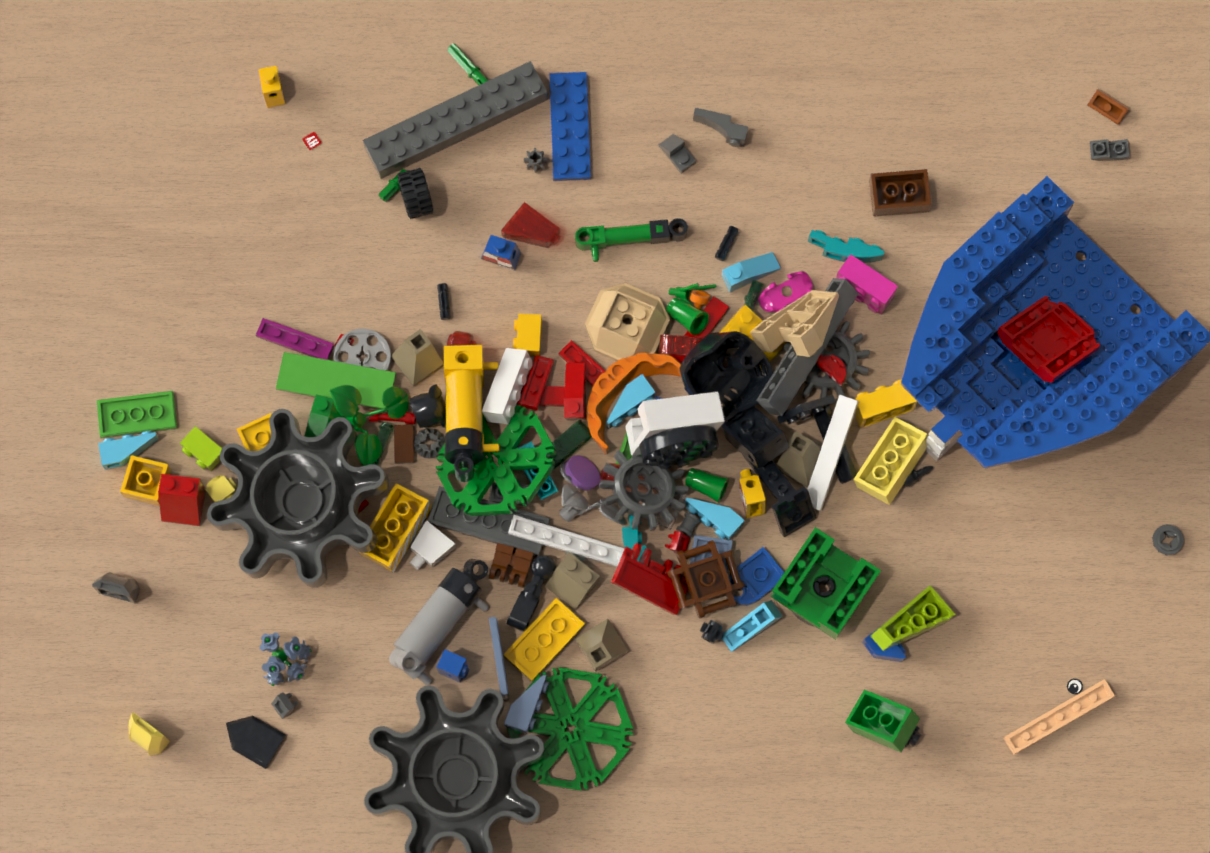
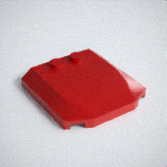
[997,296,1100,383]

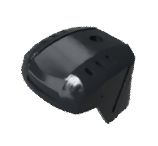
[679,331,773,421]

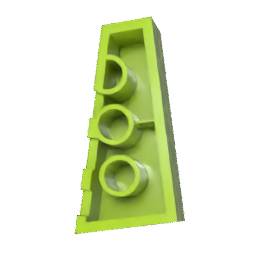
[871,585,956,651]

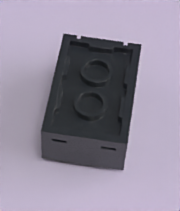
[721,406,789,469]

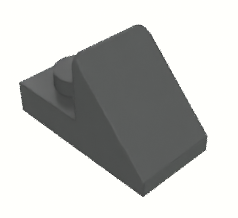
[658,134,696,173]

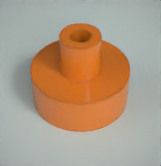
[690,290,710,309]

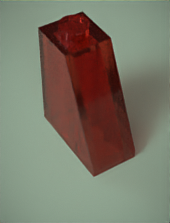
[501,202,561,248]

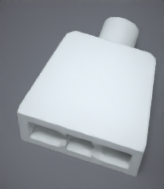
[409,521,456,570]

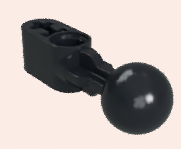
[506,555,556,632]

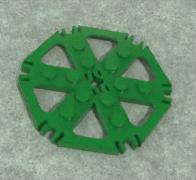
[436,406,556,516]
[507,667,633,792]

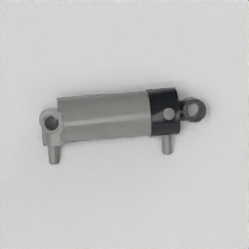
[389,559,489,685]

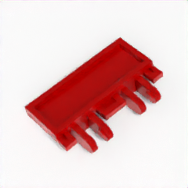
[611,543,688,615]

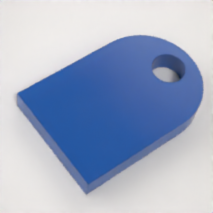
[728,547,784,606]

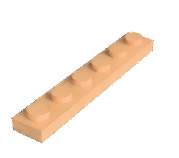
[1003,679,1115,755]

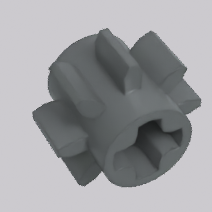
[524,148,547,173]

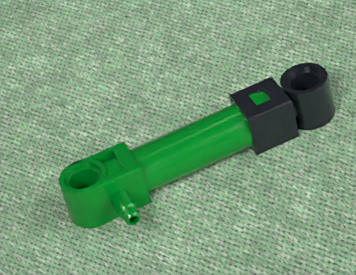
[575,218,688,262]

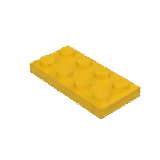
[503,598,585,682]

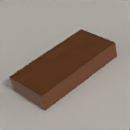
[394,424,414,464]

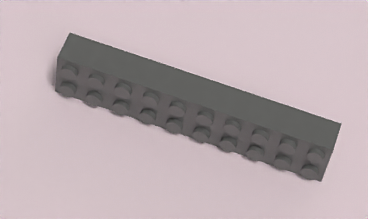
[363,61,548,179]

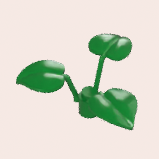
[329,385,409,466]

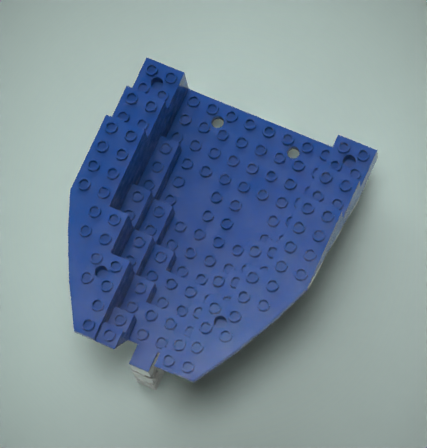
[901,176,1210,469]

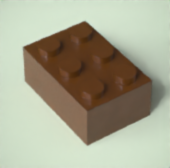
[869,169,931,216]

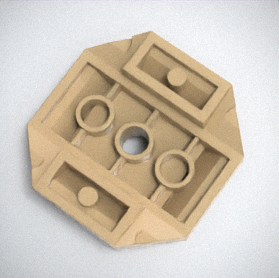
[585,283,670,361]

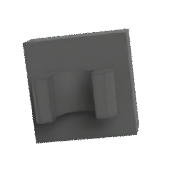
[271,692,298,719]

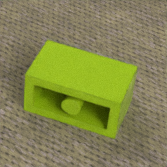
[180,426,222,471]

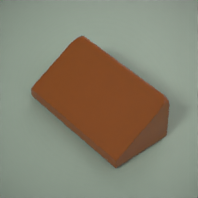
[1087,89,1130,125]

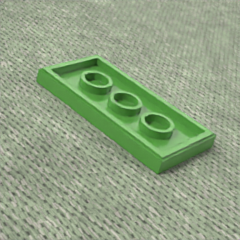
[97,391,177,438]

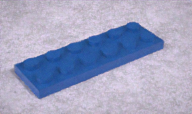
[549,72,591,181]

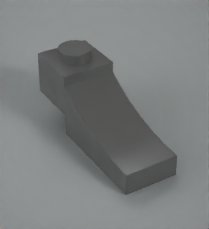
[693,108,748,147]

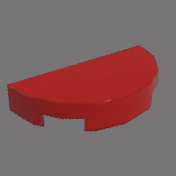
[816,355,846,386]

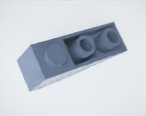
[504,675,549,734]

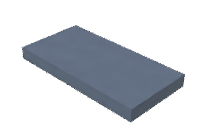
[489,617,510,701]

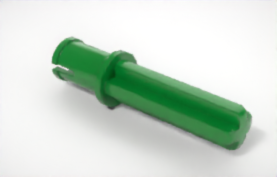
[448,43,489,85]

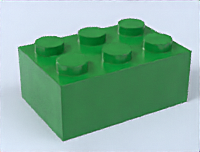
[845,689,920,753]

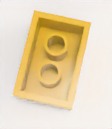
[855,379,918,429]

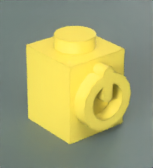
[205,475,237,502]

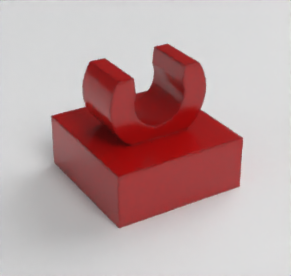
[665,531,690,553]

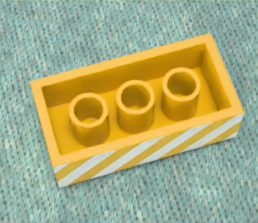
[358,483,433,573]

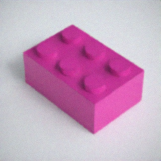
[836,254,898,315]

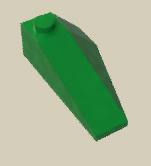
[304,394,344,437]

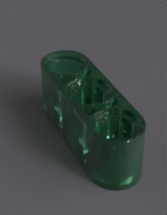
[548,419,592,469]

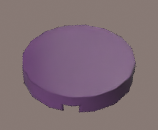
[565,455,600,491]

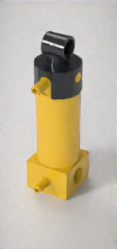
[444,345,499,482]

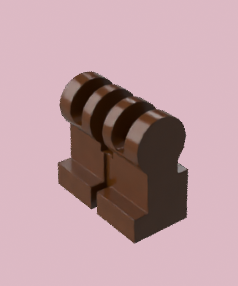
[489,543,534,588]

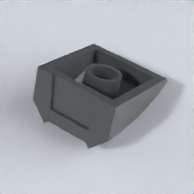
[92,572,140,604]

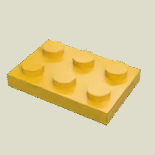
[719,304,786,371]

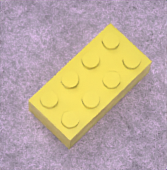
[854,417,928,505]

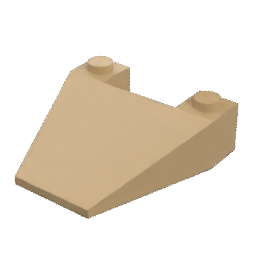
[750,290,839,357]

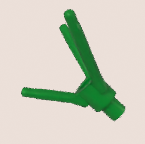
[669,283,716,322]

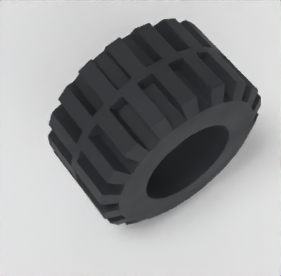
[398,168,434,219]

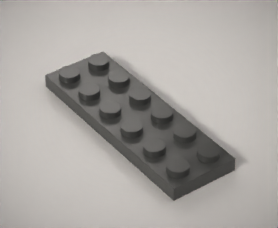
[428,486,550,556]

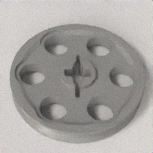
[334,328,391,371]

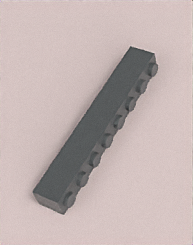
[756,278,859,416]

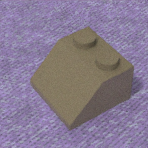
[545,552,600,610]

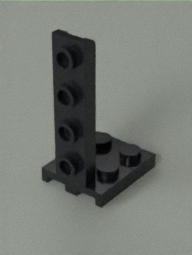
[777,395,857,484]
[742,454,817,537]

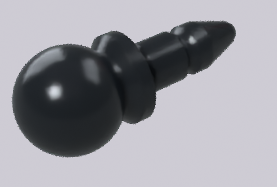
[903,466,933,487]

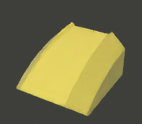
[128,712,170,756]

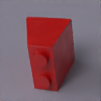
[158,474,206,526]

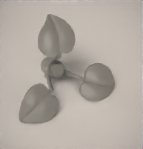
[559,462,625,526]

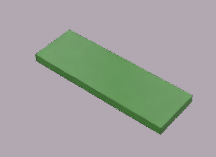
[276,352,396,409]

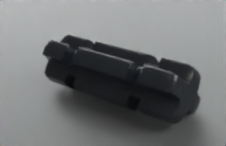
[715,226,738,261]
[437,283,451,320]

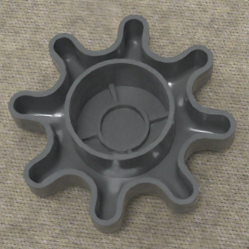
[207,409,389,588]
[364,685,545,853]

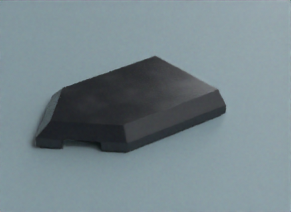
[226,716,286,769]

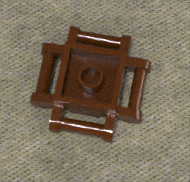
[667,540,745,619]

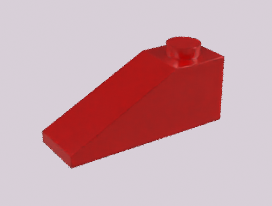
[564,363,586,421]

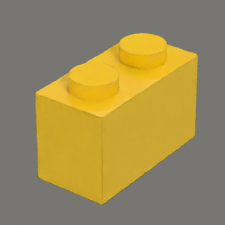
[513,313,542,356]

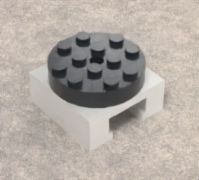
[625,392,724,469]

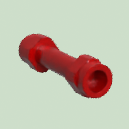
[369,410,416,425]

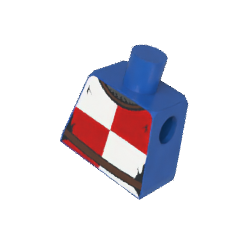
[481,235,521,271]

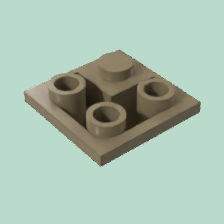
[391,329,444,386]
[776,431,821,488]
[575,619,629,672]

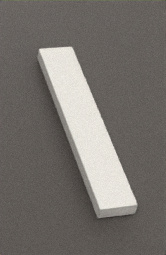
[807,395,859,511]
[508,515,624,567]

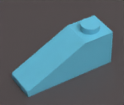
[722,252,781,292]
[722,600,783,652]

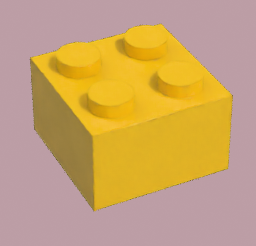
[120,455,171,506]

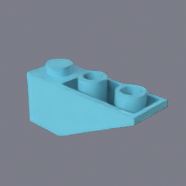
[607,374,655,429]
[98,431,159,470]
[685,497,744,540]

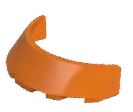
[587,352,681,455]

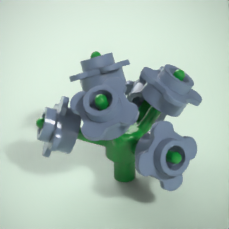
[259,633,312,686]

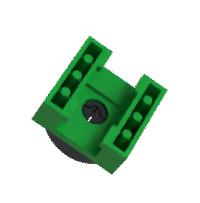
[770,527,881,640]

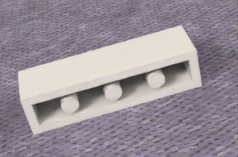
[482,348,532,424]

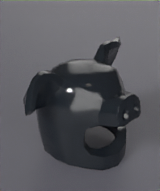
[410,384,446,428]

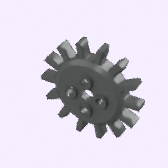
[783,321,870,399]
[599,450,689,531]

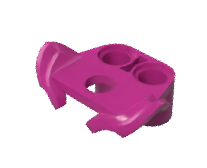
[759,271,814,313]

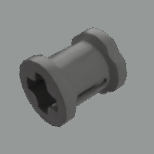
[676,512,700,538]

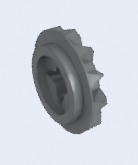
[414,428,444,458]
[1152,525,1184,555]

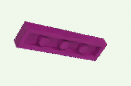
[256,318,334,360]

